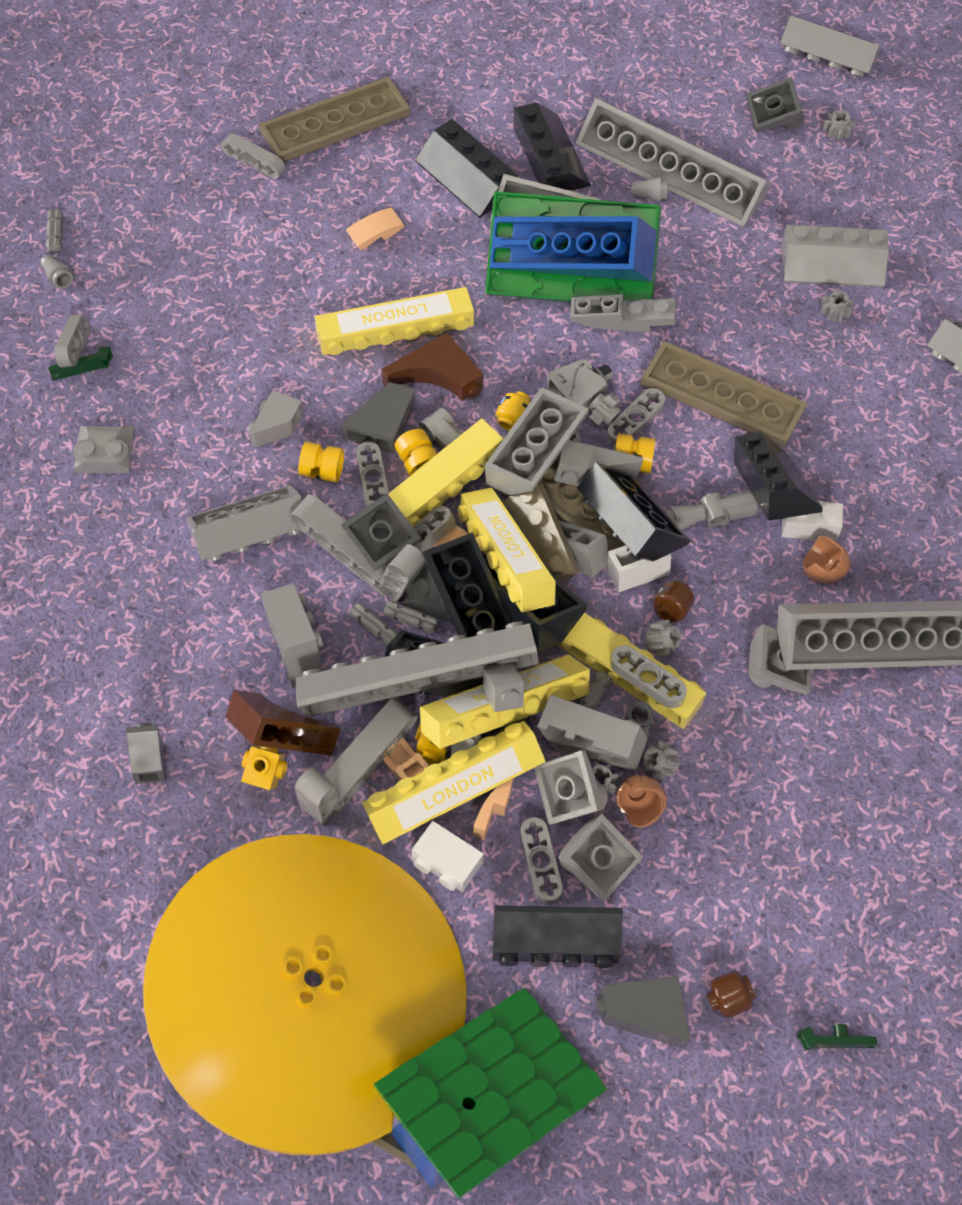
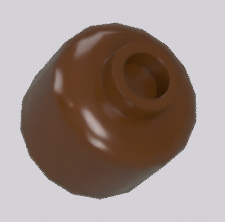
[653,581,694,623]
[706,971,756,1018]

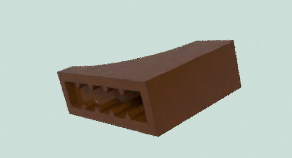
[382,333,484,401]
[225,690,341,756]

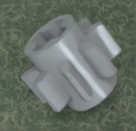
[823,110,855,141]
[820,291,853,323]
[588,393,621,426]
[645,620,681,656]
[643,741,680,780]
[592,761,619,794]

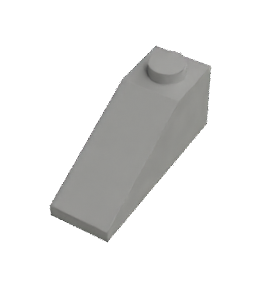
[554,440,643,486]
[558,520,608,577]

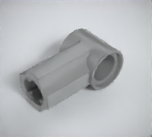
[419,408,463,449]
[699,491,758,529]

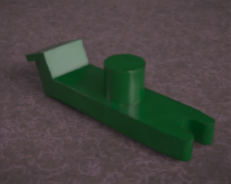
[48,347,113,381]
[795,1024,877,1051]

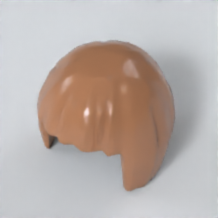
[803,535,851,584]
[616,775,667,828]

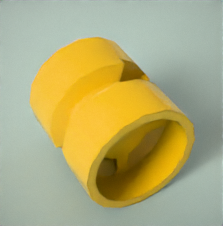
[395,429,438,476]
[615,433,655,474]
[298,441,345,483]

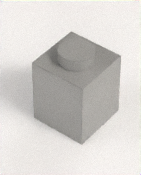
[484,663,524,712]

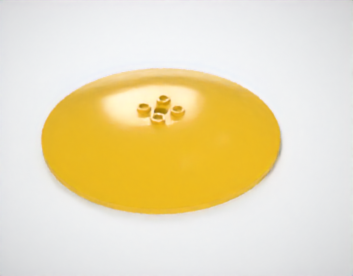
[143,834,466,1156]

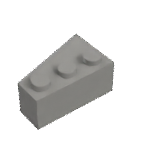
[261,583,323,688]
[537,695,648,771]

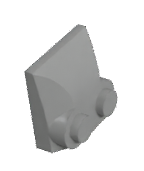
[73,426,135,473]
[749,624,811,695]
[534,750,608,825]
[558,813,643,902]

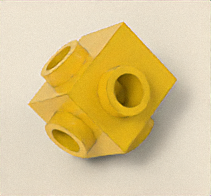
[241,746,288,790]

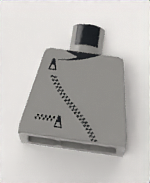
[546,359,613,411]

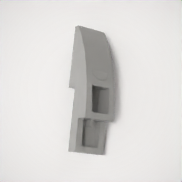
[570,294,676,333]

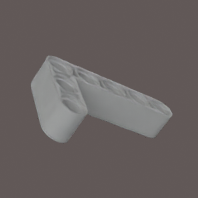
[289,494,425,602]
[295,697,418,826]

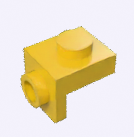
[415,723,447,765]

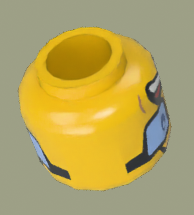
[495,391,531,431]

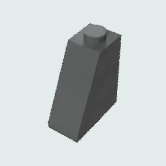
[342,382,415,454]
[596,976,690,1048]

